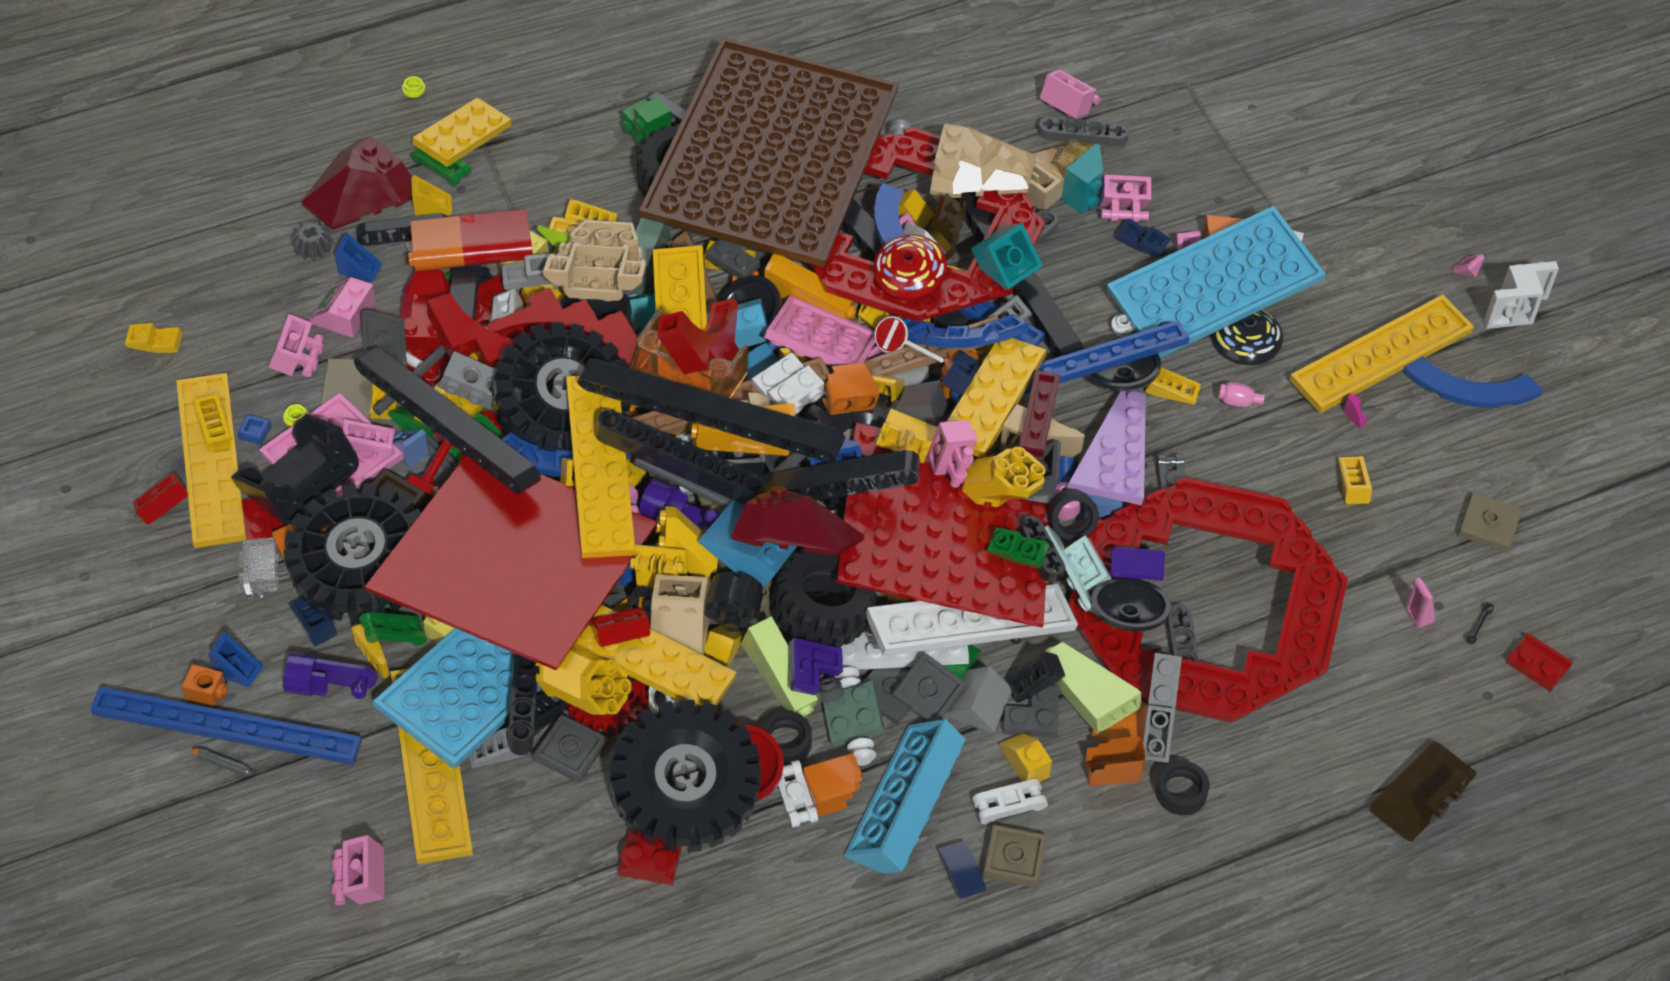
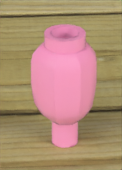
[1218,382,1264,407]

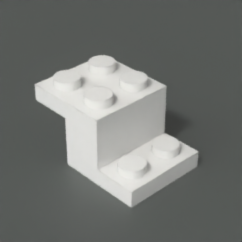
[1484,261,1559,329]

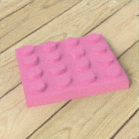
[764,295,876,367]
[259,393,403,505]

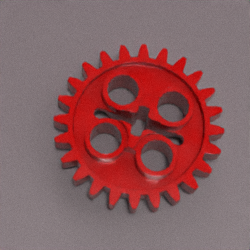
[565,681,650,735]

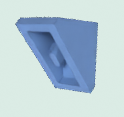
[393,429,429,468]

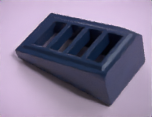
[942,350,980,395]
[288,598,337,646]

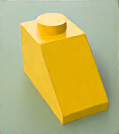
[999,733,1052,782]

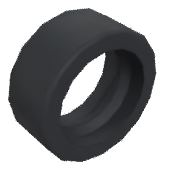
[1047,489,1099,541]
[761,711,812,765]
[1156,761,1210,816]

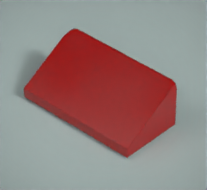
[133,472,189,525]
[590,607,651,647]

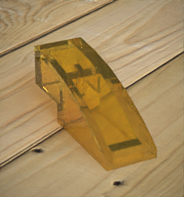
[1050,139,1104,172]

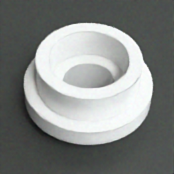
[1111,314,1135,337]

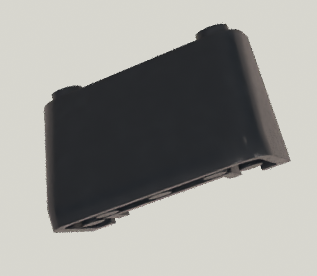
[231,414,359,525]

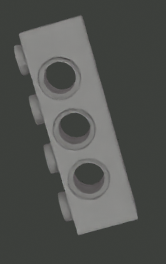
[438,351,501,415]

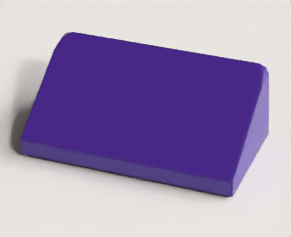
[1111,547,1165,581]

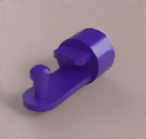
[640,479,719,533]
[283,653,378,699]

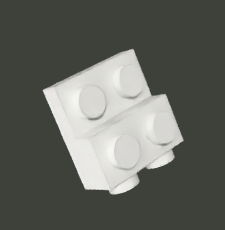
[751,353,824,415]

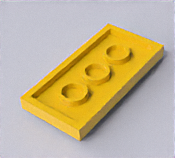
[413,97,512,167]

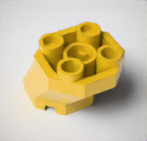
[962,447,1045,507]
[655,506,718,583]
[536,644,631,715]

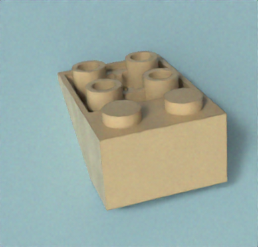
[1023,148,1074,210]
[999,404,1085,466]
[651,574,711,655]

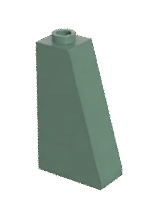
[625,218,671,295]

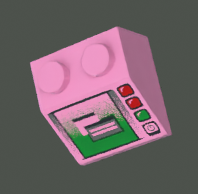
[309,277,376,338]

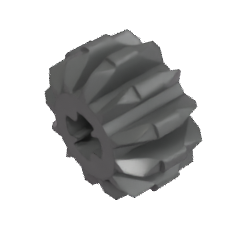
[291,220,333,261]

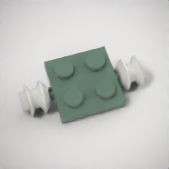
[823,665,885,766]

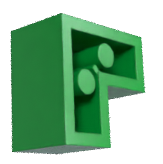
[621,97,671,147]

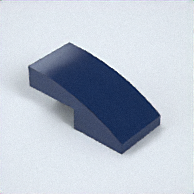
[1115,218,1171,257]
[938,840,986,899]

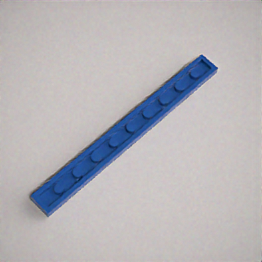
[951,320,1189,406]
[90,687,362,765]

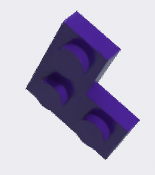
[789,638,843,696]

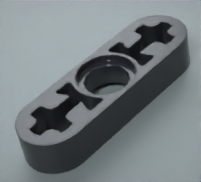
[1017,516,1065,583]

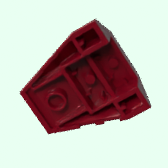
[301,136,412,230]
[731,486,864,556]

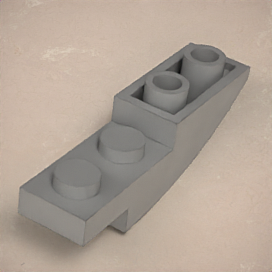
[502,254,562,290]
[1143,653,1182,763]

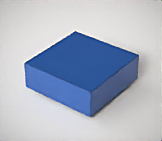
[237,414,272,445]

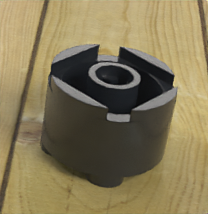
[705,572,763,632]

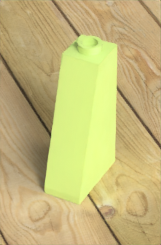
[741,616,818,717]
[1044,642,1142,734]

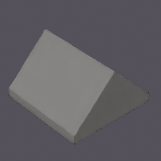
[944,666,1012,734]

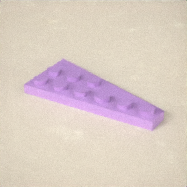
[1067,391,1146,505]

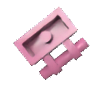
[1040,69,1101,119]
[1099,175,1151,223]
[268,314,324,377]
[927,420,977,488]
[331,835,385,906]

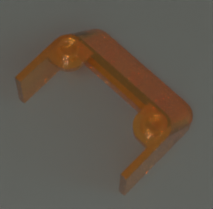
[629,310,748,398]

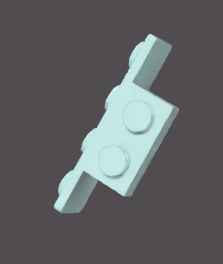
[1045,525,1112,616]

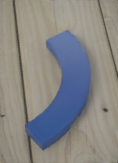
[874,183,912,260]
[901,314,1029,348]
[1403,357,1543,408]
[501,432,632,477]

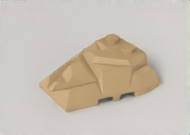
[930,123,1036,198]
[543,220,646,301]

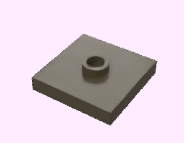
[1459,493,1522,552]
[983,825,1047,888]

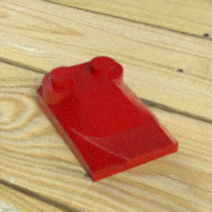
[400,270,451,350]
[618,786,683,885]

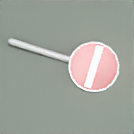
[875,316,944,363]

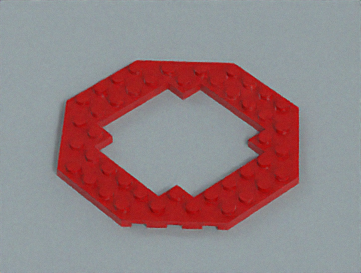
[810,127,1044,322]
[1069,477,1348,723]

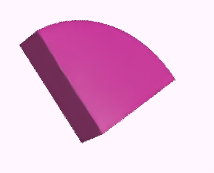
[1343,394,1367,429]

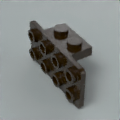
[927,193,969,261]
[1370,742,1476,842]

